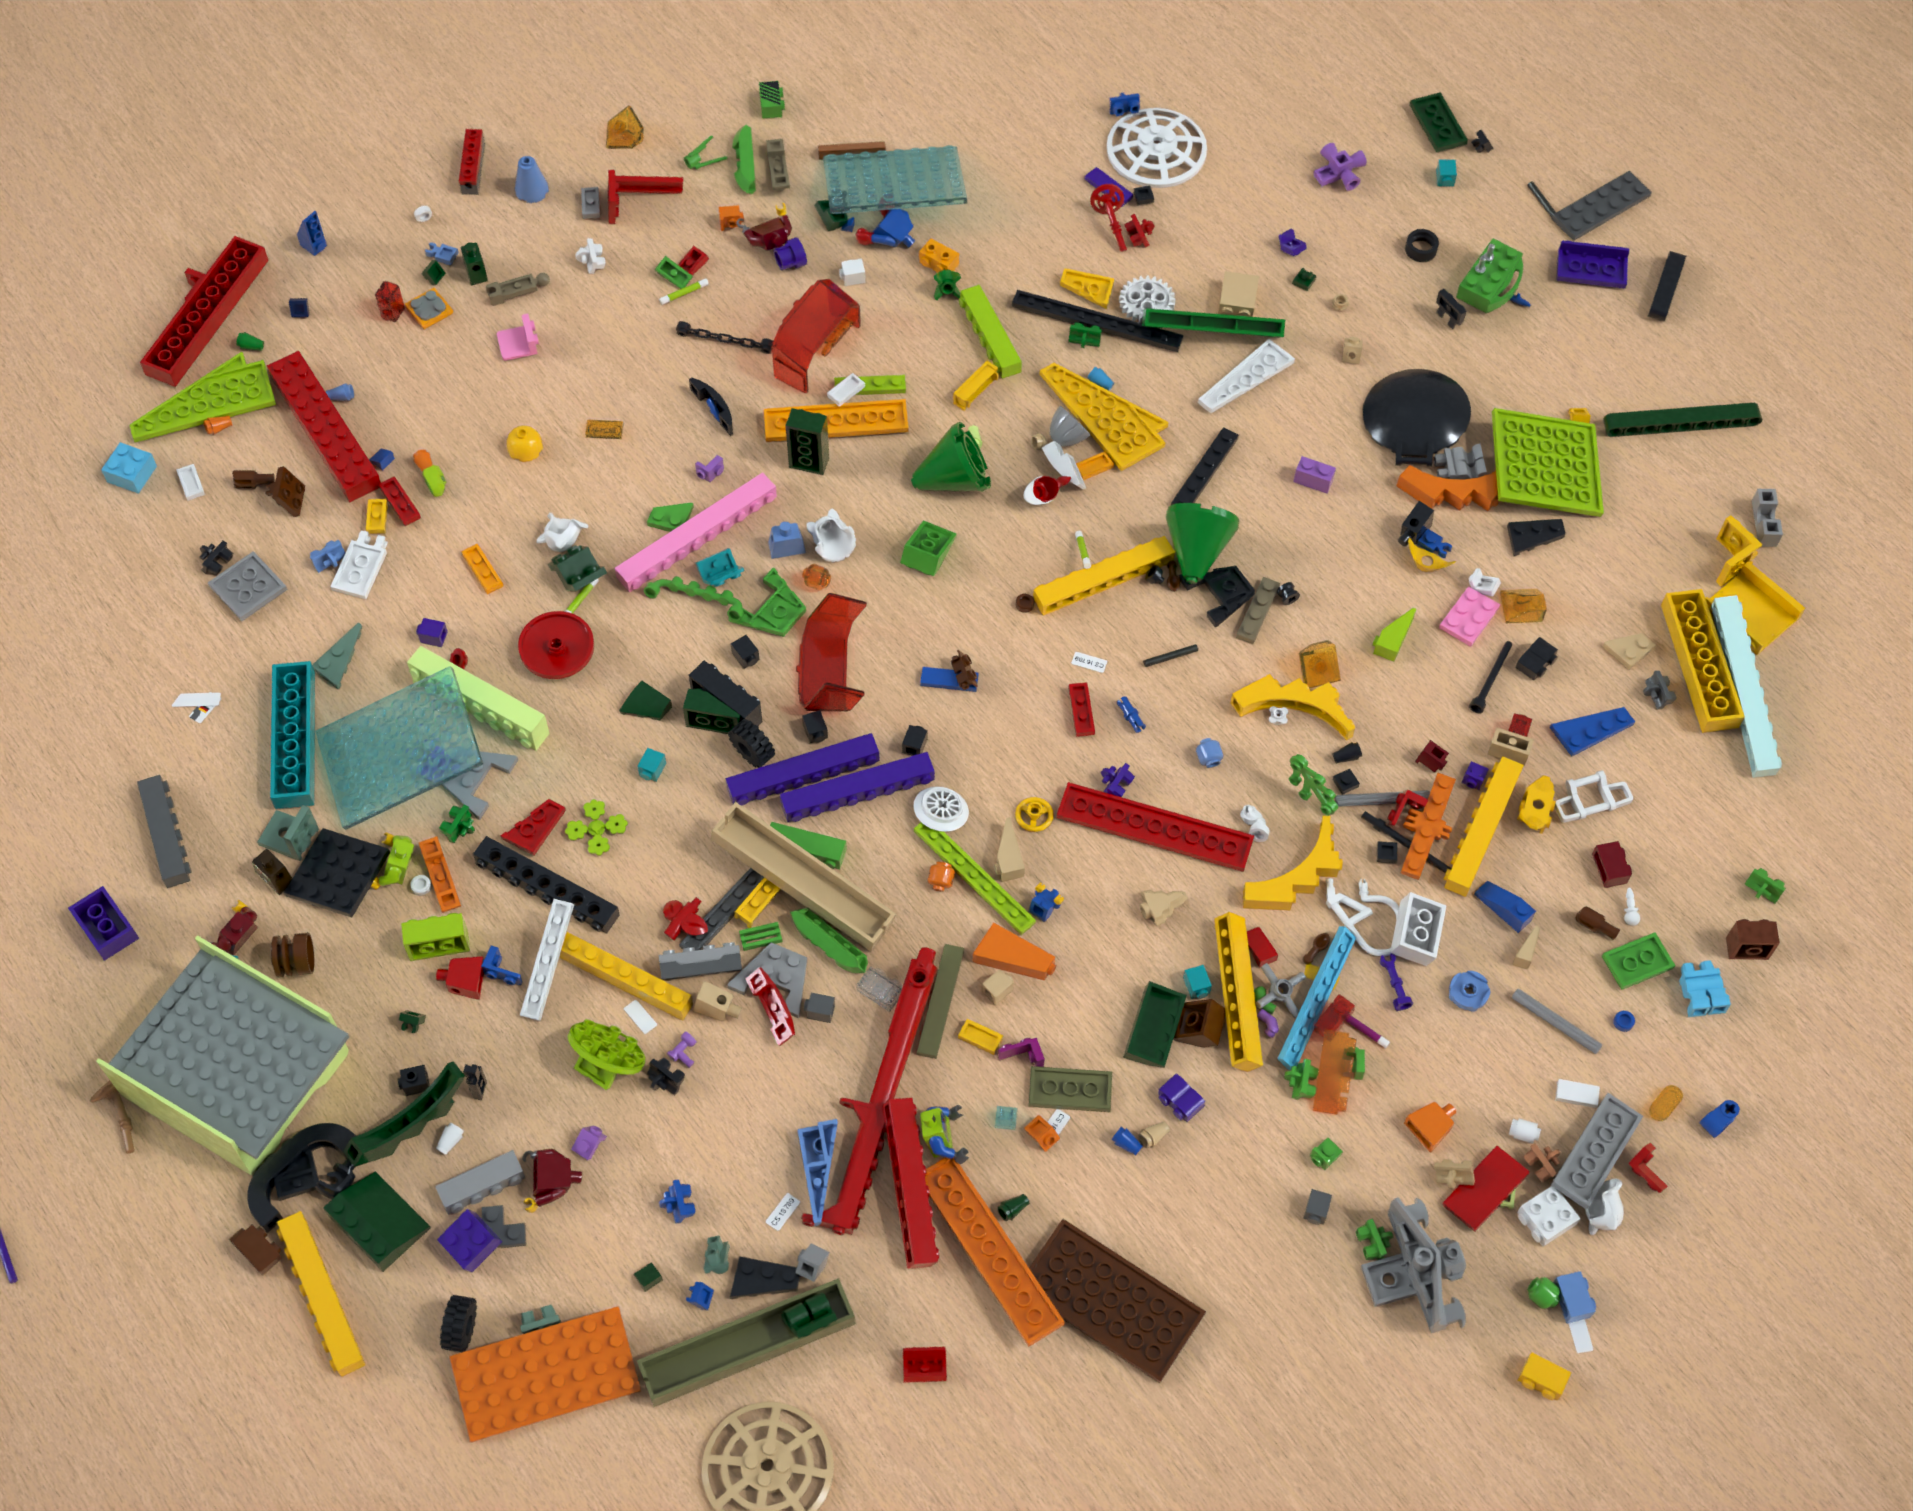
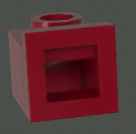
[1415,740,1449,772]

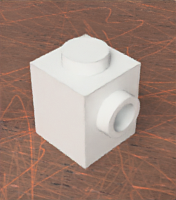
[839,259,865,286]

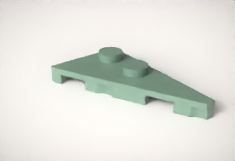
[312,622,362,689]

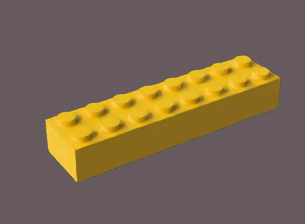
[1661,589,1745,733]

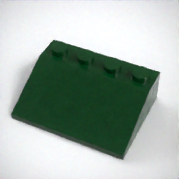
[323,1171,431,1272]

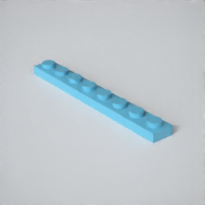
[1277,926,1356,1071]

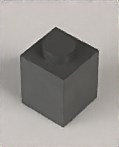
[804,992,835,1023]
[1303,1189,1332,1225]

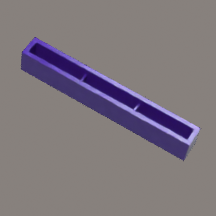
[725,733,880,806]
[780,752,935,823]

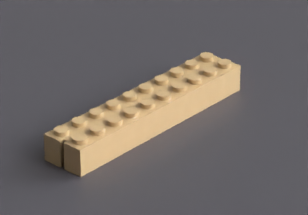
[711,802,896,952]

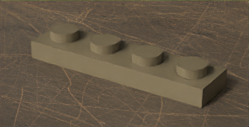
[1236,577,1280,644]

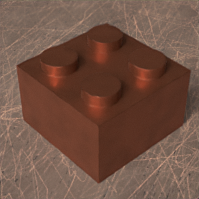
[1726,919,1780,960]

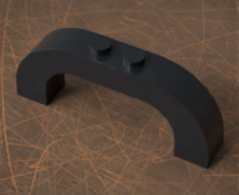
[247,1123,356,1234]

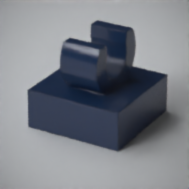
[289,298,310,317]

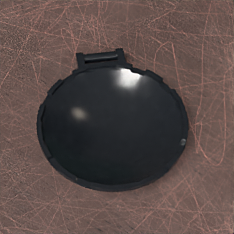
[1363,369,1471,467]

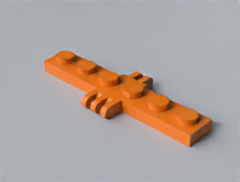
[1400,773,1456,880]

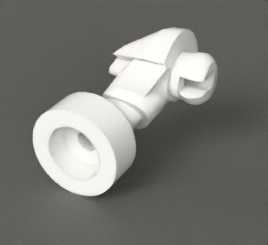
[1240,805,1270,842]

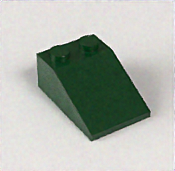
[683,688,741,734]

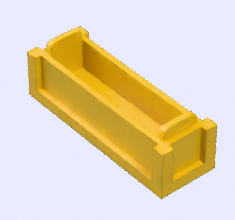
[953,360,998,411]
[734,877,781,928]

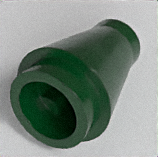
[998,1194,1030,1221]

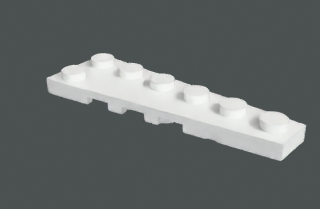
[1198,339,1295,413]

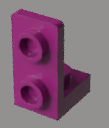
[998,1037,1045,1067]

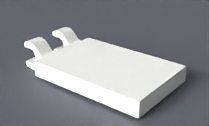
[330,530,388,599]

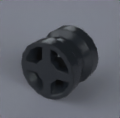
[1277,582,1300,605]

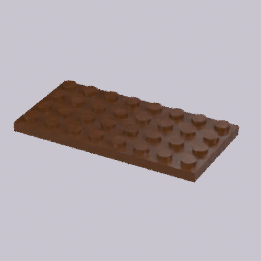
[1029,1219,1206,1383]

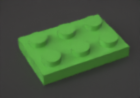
[1602,932,1676,990]

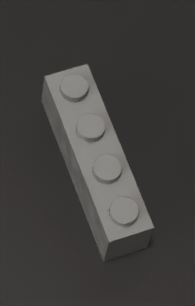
[435,1150,525,1214]

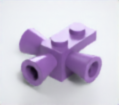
[1313,143,1367,191]

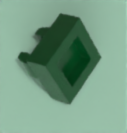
[422,260,446,285]
[1292,268,1316,291]
[399,1010,426,1033]

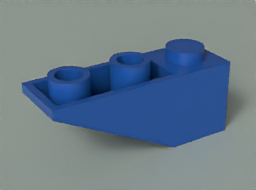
[297,211,327,256]

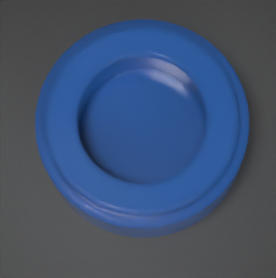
[1613,1010,1635,1032]

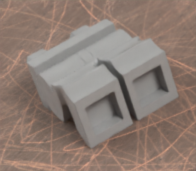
[1434,444,1487,480]

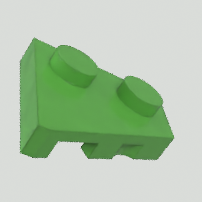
[647,503,694,532]

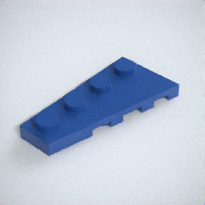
[1550,707,1635,757]

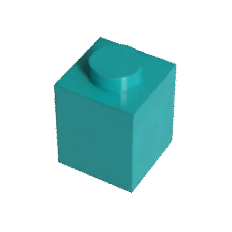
[1436,159,1457,187]
[637,748,666,782]
[1183,965,1212,999]

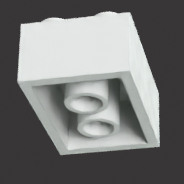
[1390,892,1446,966]

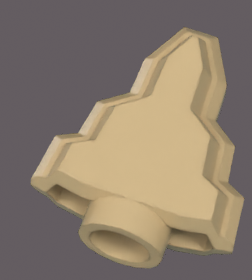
[1140,890,1188,927]

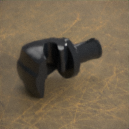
[315,1158,356,1199]

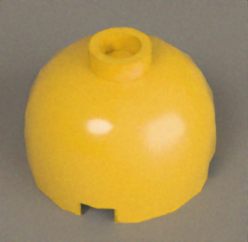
[506,425,543,462]

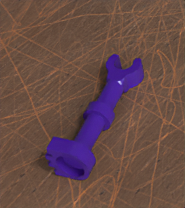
[1380,953,1413,1012]

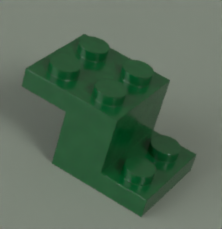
[548,545,607,591]

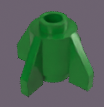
[934,270,961,300]

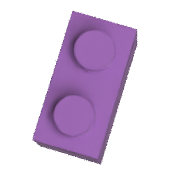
[1294,456,1336,494]

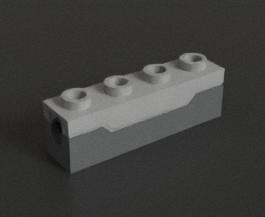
[659,942,742,980]

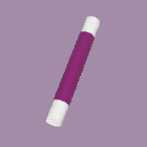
[1335,1008,1390,1048]

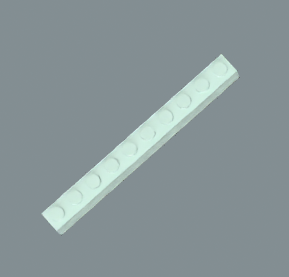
[1711,596,1782,778]

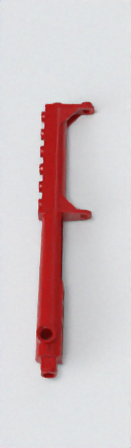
[801,947,937,1235]

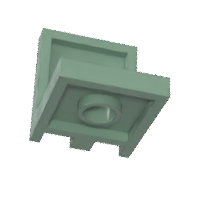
[257,805,319,861]

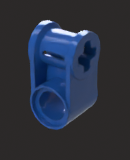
[1699,1100,1740,1138]

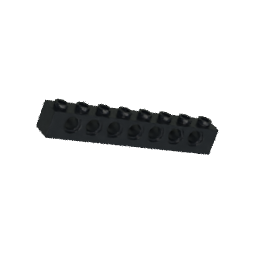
[473,836,620,934]

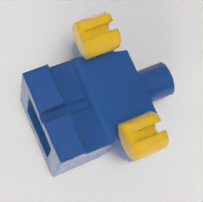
[1028,882,1064,922]

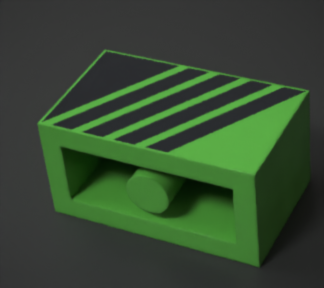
[759,81,785,119]

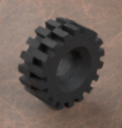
[728,719,775,768]
[440,1295,477,1352]

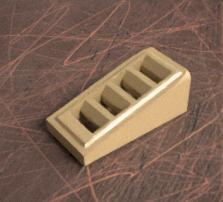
[1513,926,1540,969]

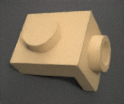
[1342,337,1363,364]

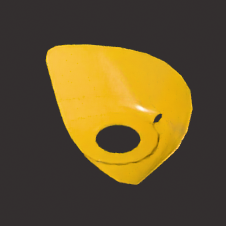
[1408,537,1456,572]

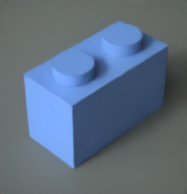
[1553,1271,1596,1324]

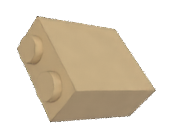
[1218,271,1259,317]

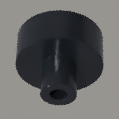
[1145,565,1164,584]

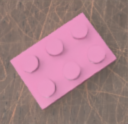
[1439,586,1500,647]

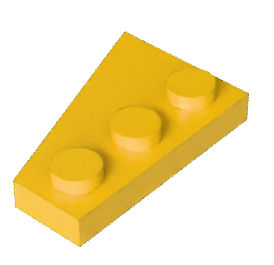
[1060,268,1115,309]

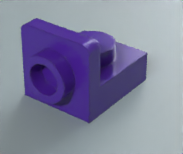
[1461,761,1489,790]

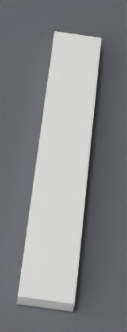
[520,899,574,1021]

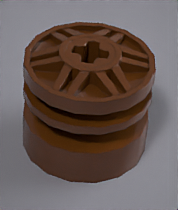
[271,932,315,978]

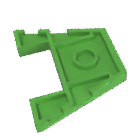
[728,568,806,637]

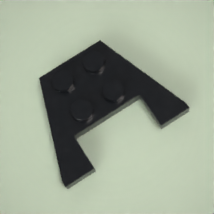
[1179,566,1255,627]

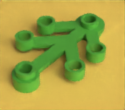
[1289,754,1338,816]

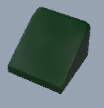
[634,1262,663,1292]

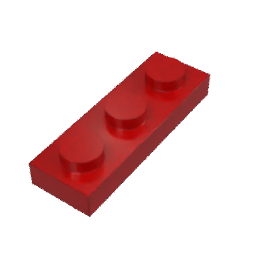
[378,476,421,526]
[1068,682,1095,737]

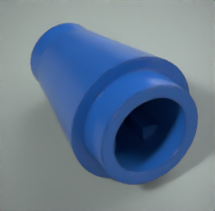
[1111,1127,1143,1156]

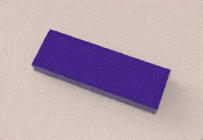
[1085,167,1133,207]

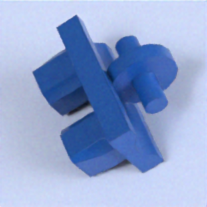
[1109,92,1140,116]
[659,1180,696,1224]

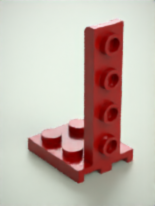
[608,170,683,224]

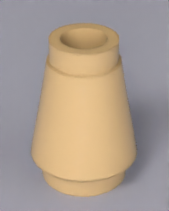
[1138,1122,1170,1148]

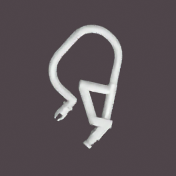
[1326,878,1399,956]

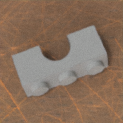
[1752,489,1783,547]

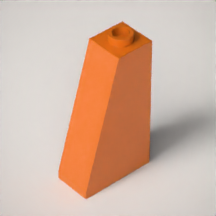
[973,922,1056,981]

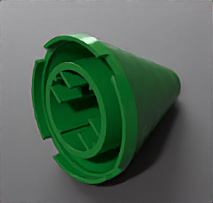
[911,422,991,491]
[1165,503,1240,584]

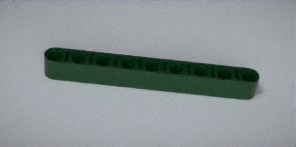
[1603,403,1763,437]

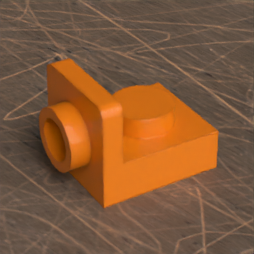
[1024,1115,1060,1152]

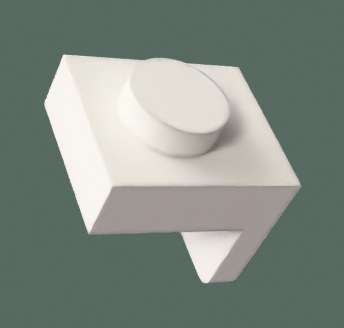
[1469,568,1501,596]

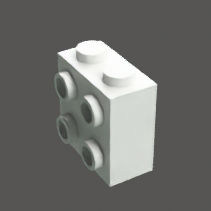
[1517,1186,1580,1247]

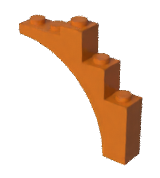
[1397,465,1500,511]

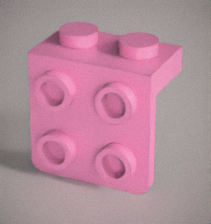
[497,314,539,361]

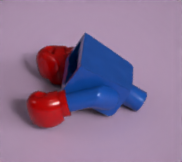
[856,200,915,248]

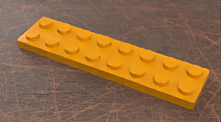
[764,399,909,442]

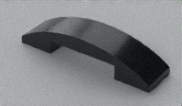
[689,377,733,436]

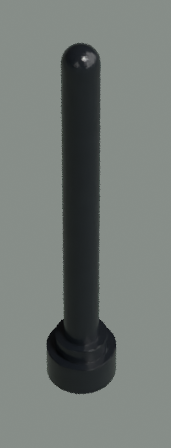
[1469,641,1512,714]

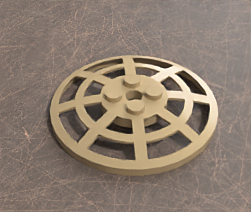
[702,1402,834,1511]

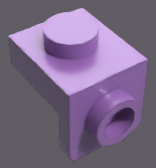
[695,455,724,482]
[571,1125,607,1160]

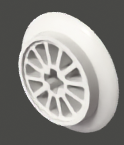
[914,787,969,832]

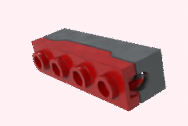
[459,129,485,195]

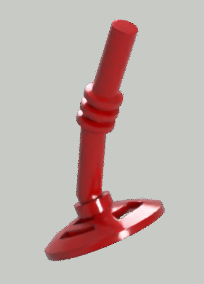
[1090,184,1127,252]

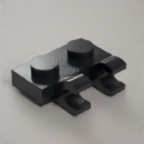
[1436,289,1467,330]

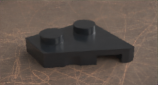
[274,1149,319,1201]

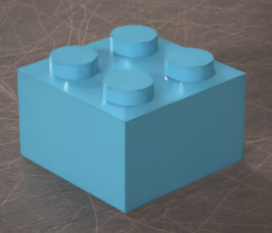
[101,442,157,494]

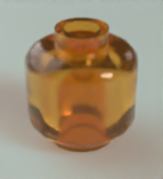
[802,564,831,591]

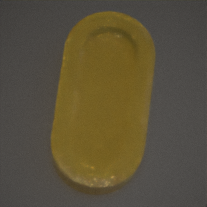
[1649,1085,1683,1121]

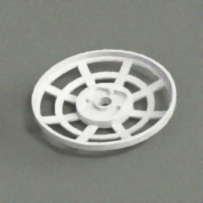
[1107,108,1207,188]

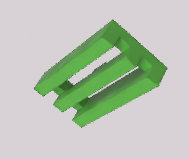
[739,922,783,951]

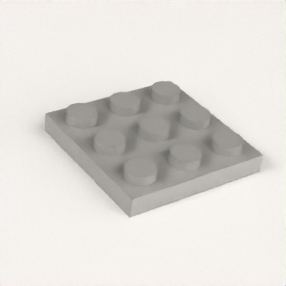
[208,551,288,621]

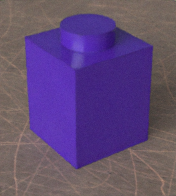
[416,618,448,647]

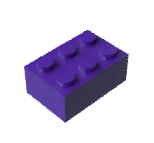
[68,886,139,961]

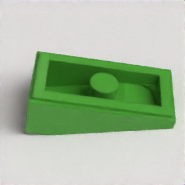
[655,256,693,289]

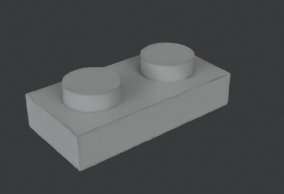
[581,187,600,219]

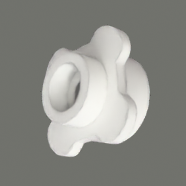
[1269,706,1288,725]

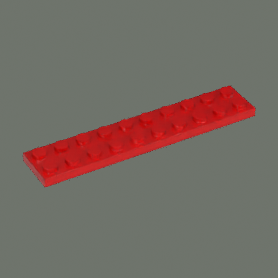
[1056,782,1255,872]

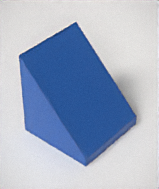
[841,217,855,232]

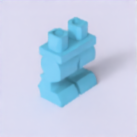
[1679,960,1731,1017]

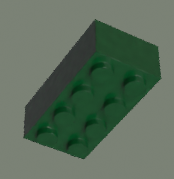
[785,408,829,475]

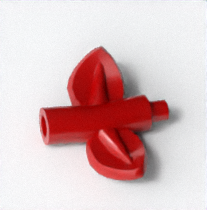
[663,897,708,941]

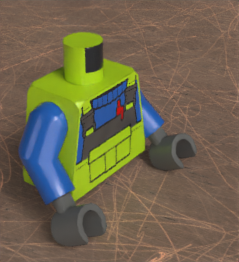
[920,1105,969,1164]

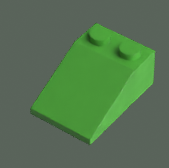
[900,520,957,576]

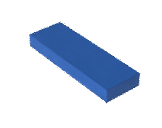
[920,667,979,692]

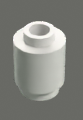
[1509,1118,1541,1144]

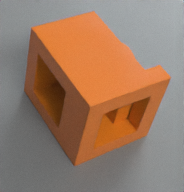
[719,205,744,231]

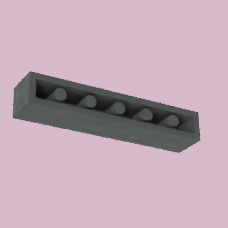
[137,775,192,888]

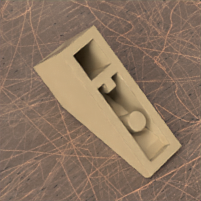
[994,817,1025,882]

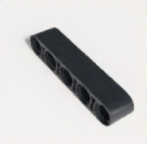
[1648,251,1687,322]

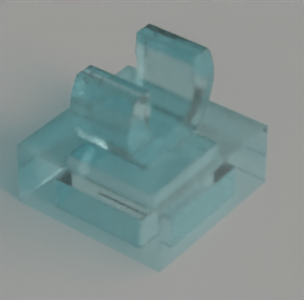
[995,1106,1017,1130]

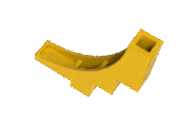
[1230,674,1355,741]
[1243,816,1343,911]

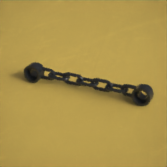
[676,321,775,354]

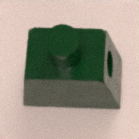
[460,242,488,286]

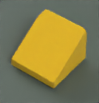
[1569,408,1591,423]

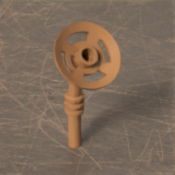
[90,1080,135,1154]

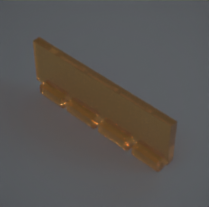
[1313,1029,1357,1115]

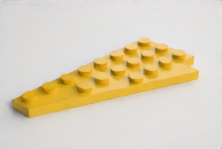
[1039,363,1169,471]

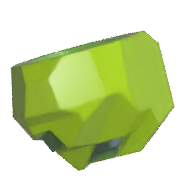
[422,465,447,497]

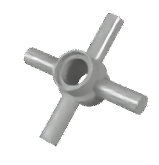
[1256,963,1306,1018]

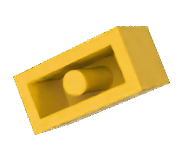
[1518,1352,1572,1401]

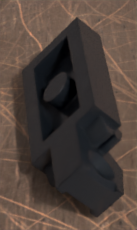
[463,1064,487,1100]

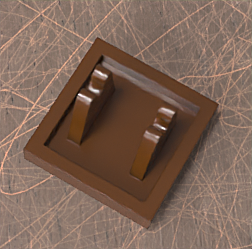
[265,466,305,517]

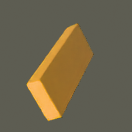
[461,543,504,594]

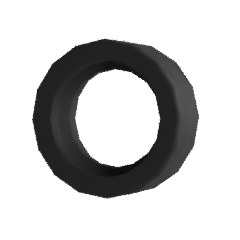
[1405,229,1439,262]

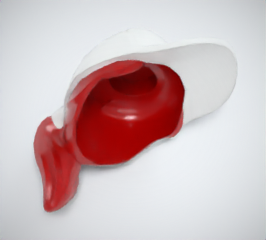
[1023,476,1071,505]

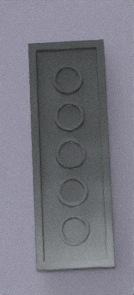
[1552,171,1652,241]

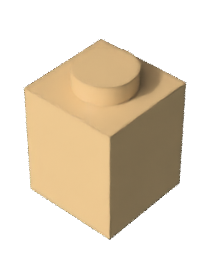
[982,969,1014,1006]

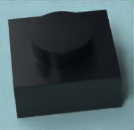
[1133,186,1154,205]
[1332,769,1360,795]
[1377,841,1398,863]

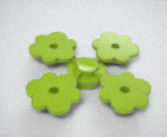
[565,799,628,856]

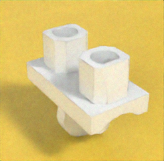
[575,238,605,274]

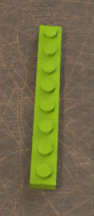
[914,822,1036,935]

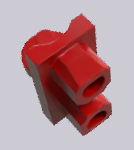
[1124,214,1155,247]

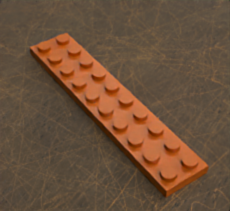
[925,1157,1065,1347]

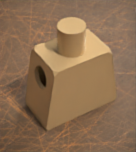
[693,981,742,1021]

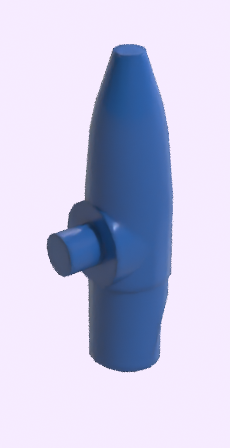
[1510,293,1531,307]
[706,398,720,423]

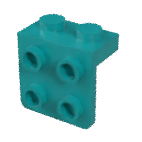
[695,548,745,587]

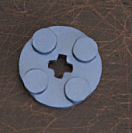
[1449,971,1490,1012]

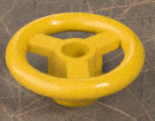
[1015,797,1054,832]

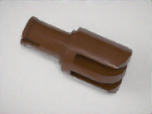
[232,470,275,488]
[1575,906,1620,940]

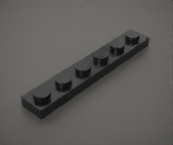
[1171,427,1239,505]

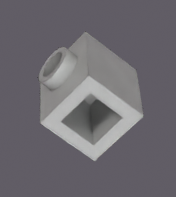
[796,1243,830,1282]

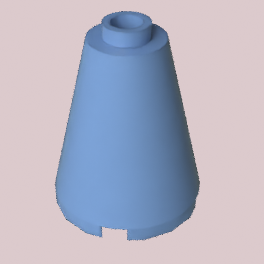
[515,156,549,203]

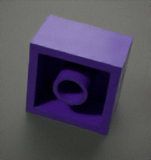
[437,1209,503,1273]

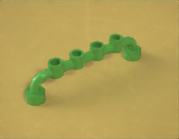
[643,576,744,621]

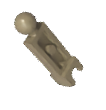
[486,273,550,306]

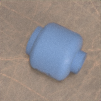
[1196,738,1224,768]

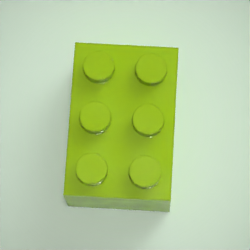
[401,913,470,961]

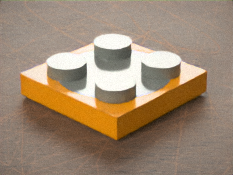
[405,288,453,329]

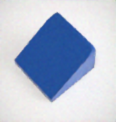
[369,448,395,471]

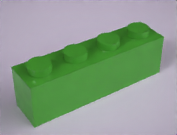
[770,822,847,869]

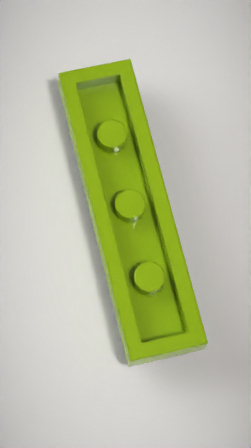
[834,375,906,395]

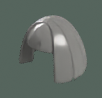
[1050,406,1090,446]

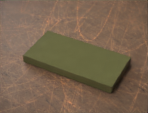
[1029,1066,1112,1112]

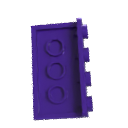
[1556,241,1630,289]

